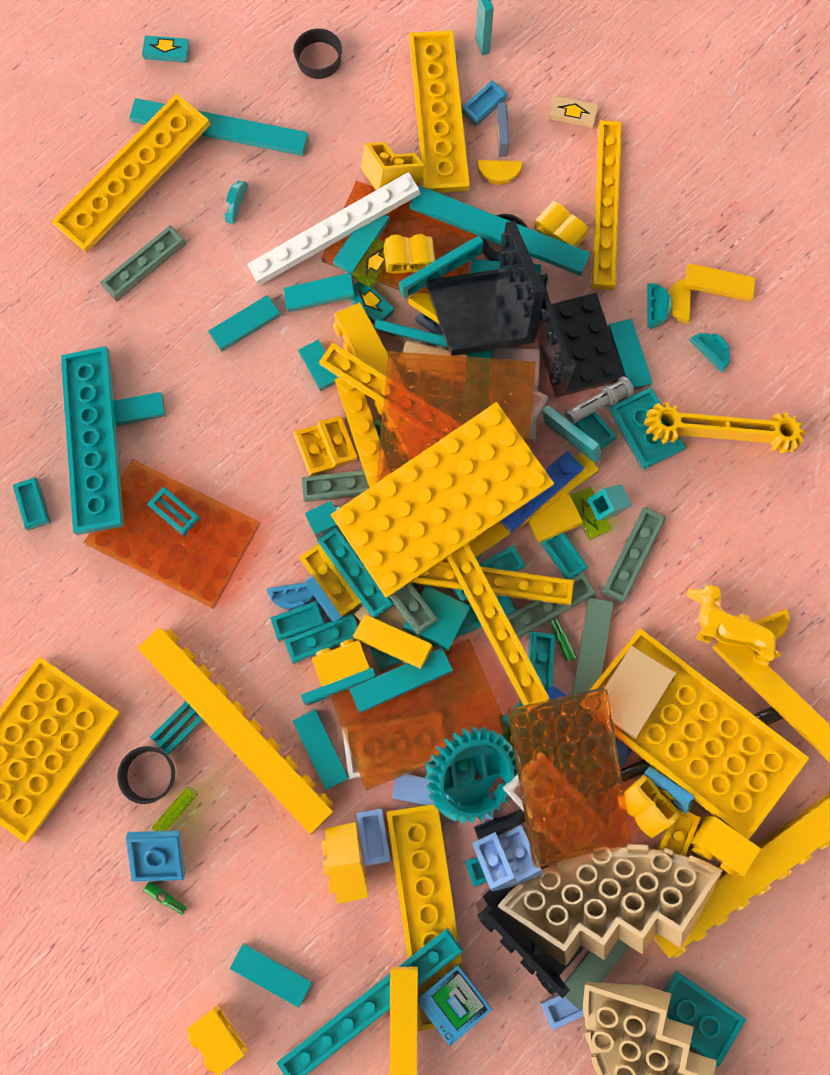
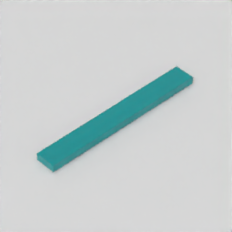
[129,98,308,156]
[410,186,590,276]
[277,928,464,1075]

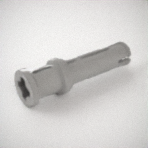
[565,376,634,424]

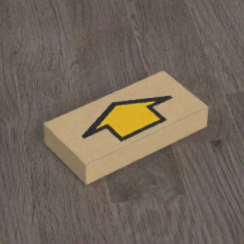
[549,95,598,128]

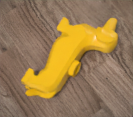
[686,585,782,666]

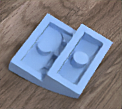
[472,825,544,891]

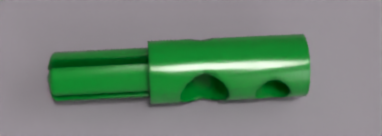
[550,618,577,662]
[143,881,187,915]

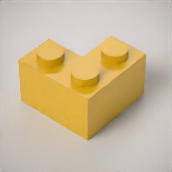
[361,142,425,190]
[690,816,761,877]
[321,822,369,904]

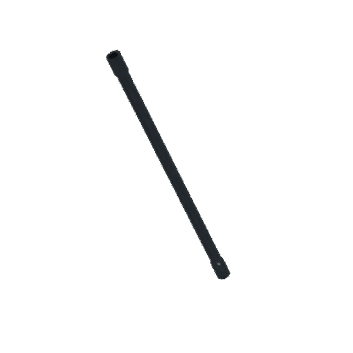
[474,707,784,840]

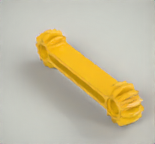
[644,402,806,454]

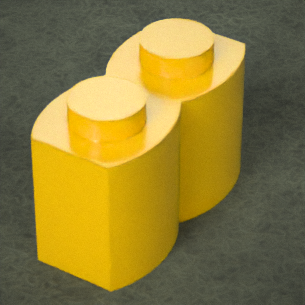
[534,201,589,247]
[384,234,435,273]
[617,775,680,838]

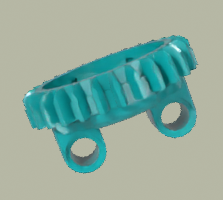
[425,726,520,824]

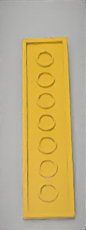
[409,30,470,193]
[51,93,211,254]
[387,804,463,1031]

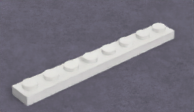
[247,172,420,286]

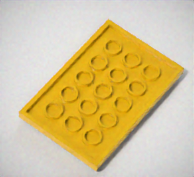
[0,656,121,843]

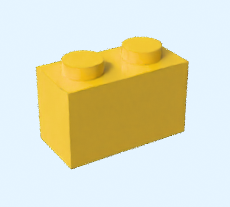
[312,639,370,686]
[186,1004,248,1075]

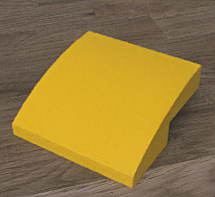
[293,415,357,476]
[528,493,583,544]

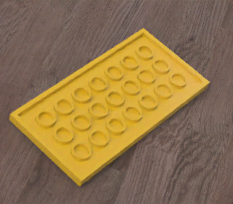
[330,402,554,598]
[579,628,809,840]

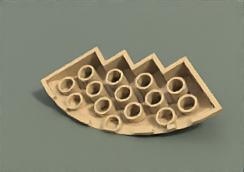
[497,844,723,966]
[583,981,716,1075]

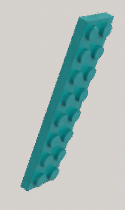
[61,346,124,535]

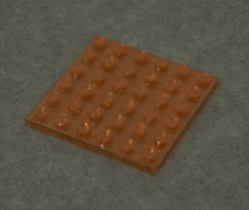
[376,351,536,509]

